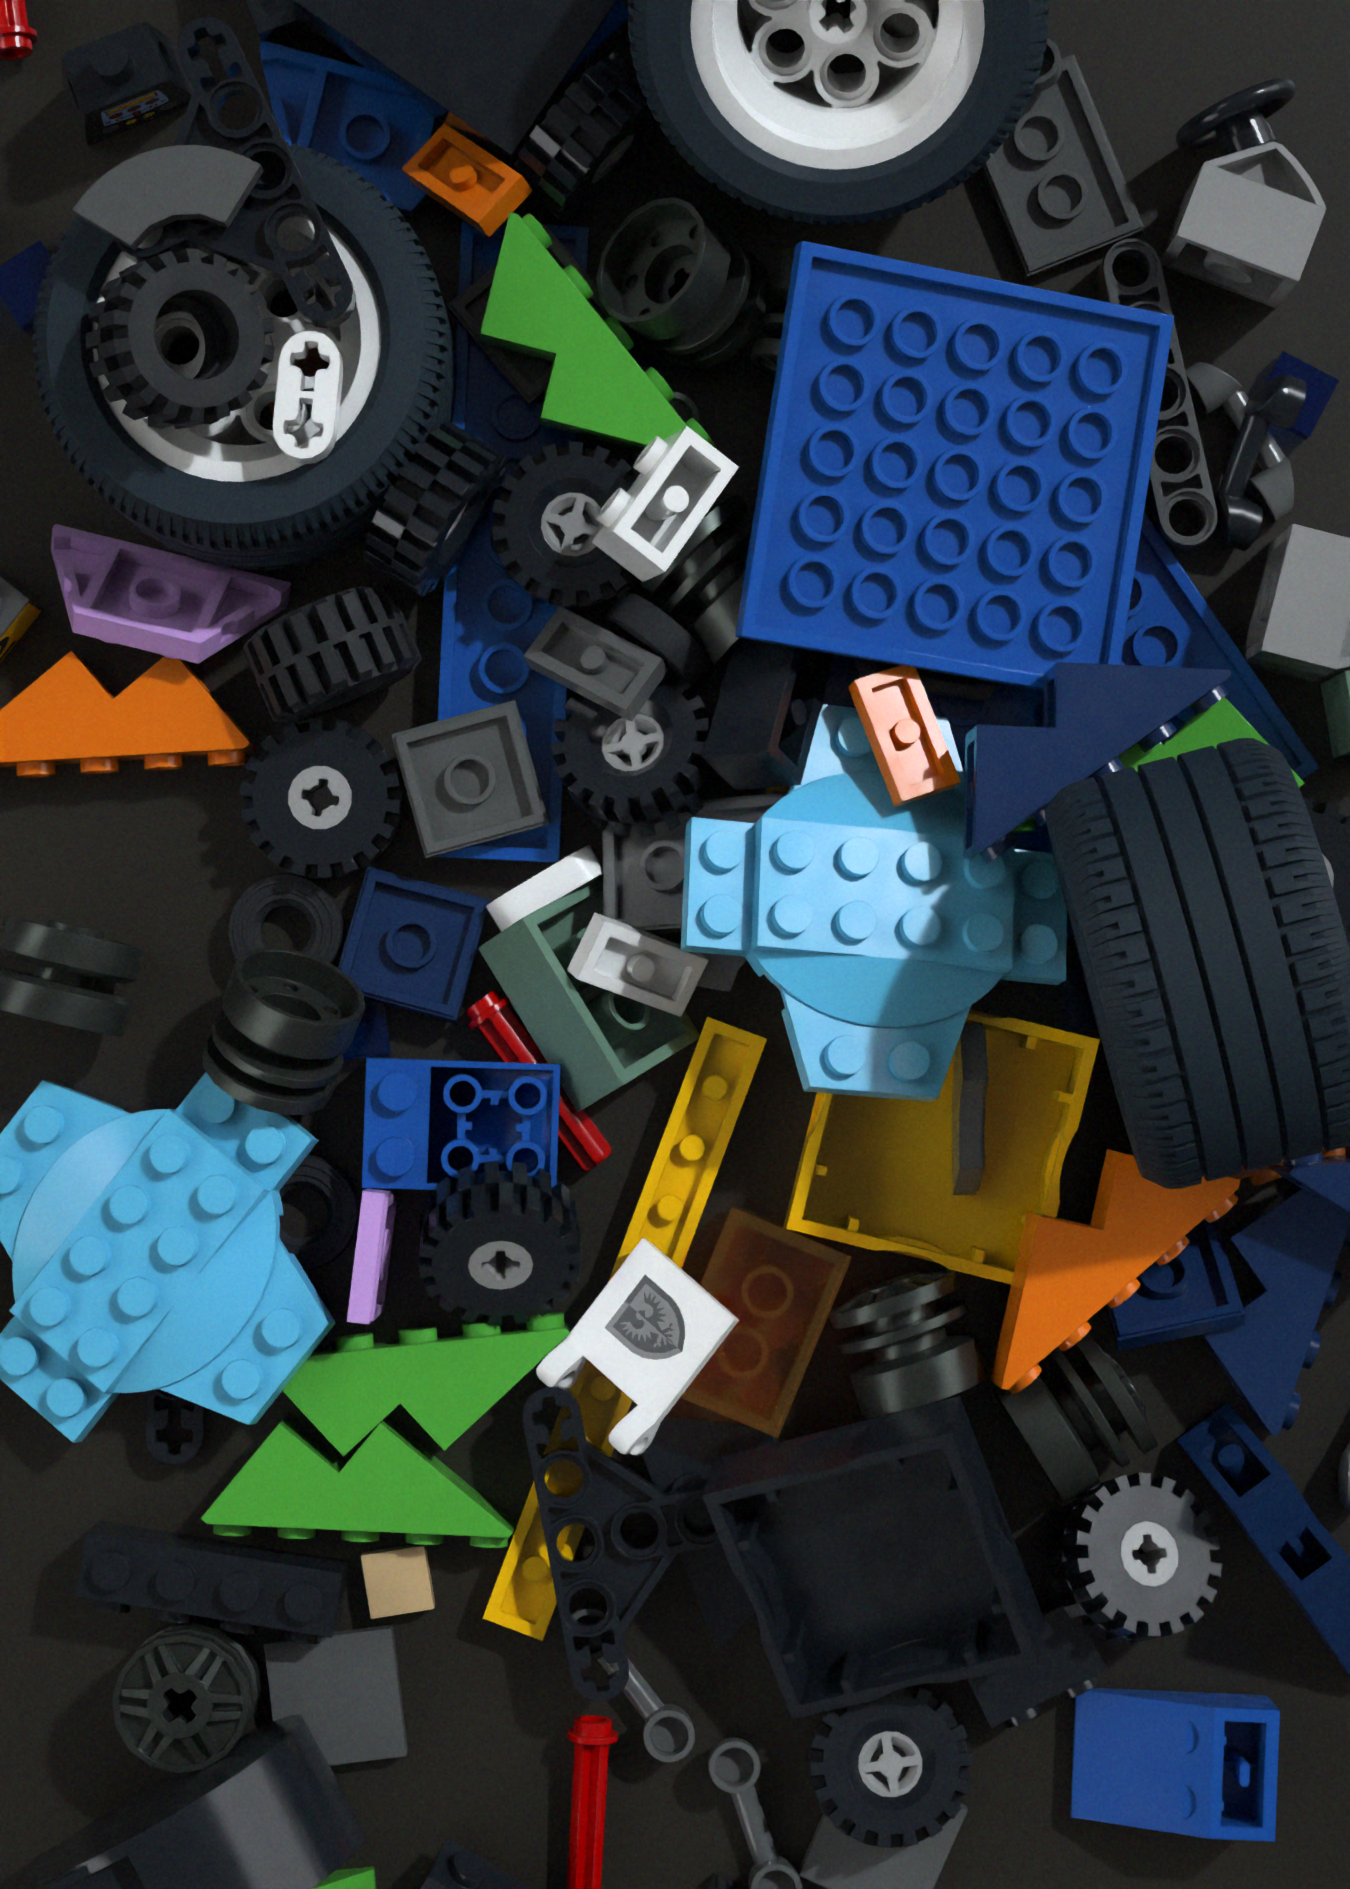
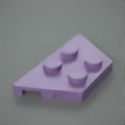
[51,524,291,664]

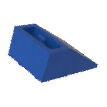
[362,1057,561,1190]
[1070,1688,1280,1842]

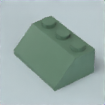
[478,875,700,1113]

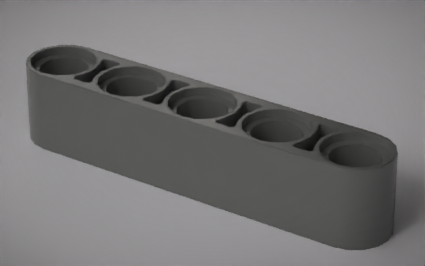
[1096,238,1217,554]

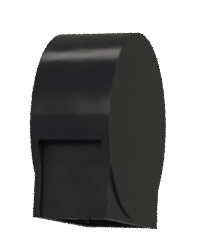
[19,1714,367,1889]

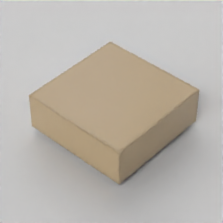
[361,1544,435,1619]

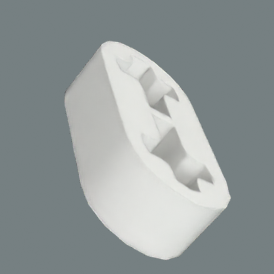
[273,331,343,464]
[486,845,603,932]

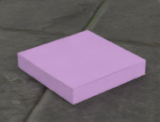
[347,1188,399,1325]

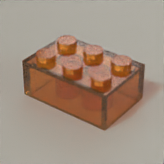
[680,1203,852,1438]

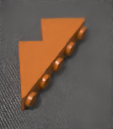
[0,650,258,778]
[990,1149,1241,1394]

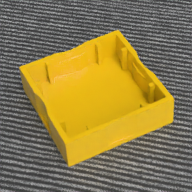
[784,1009,1100,1284]

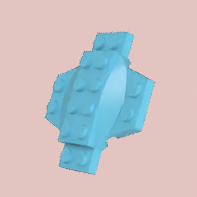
[681,704,1067,1102]
[0,1072,336,1443]

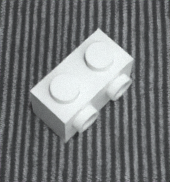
[592,426,739,582]

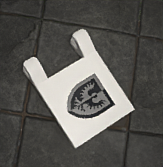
[536,1238,739,1456]

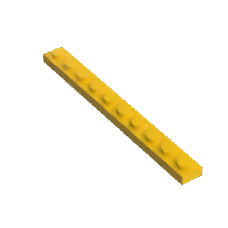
[482,1017,767,1641]

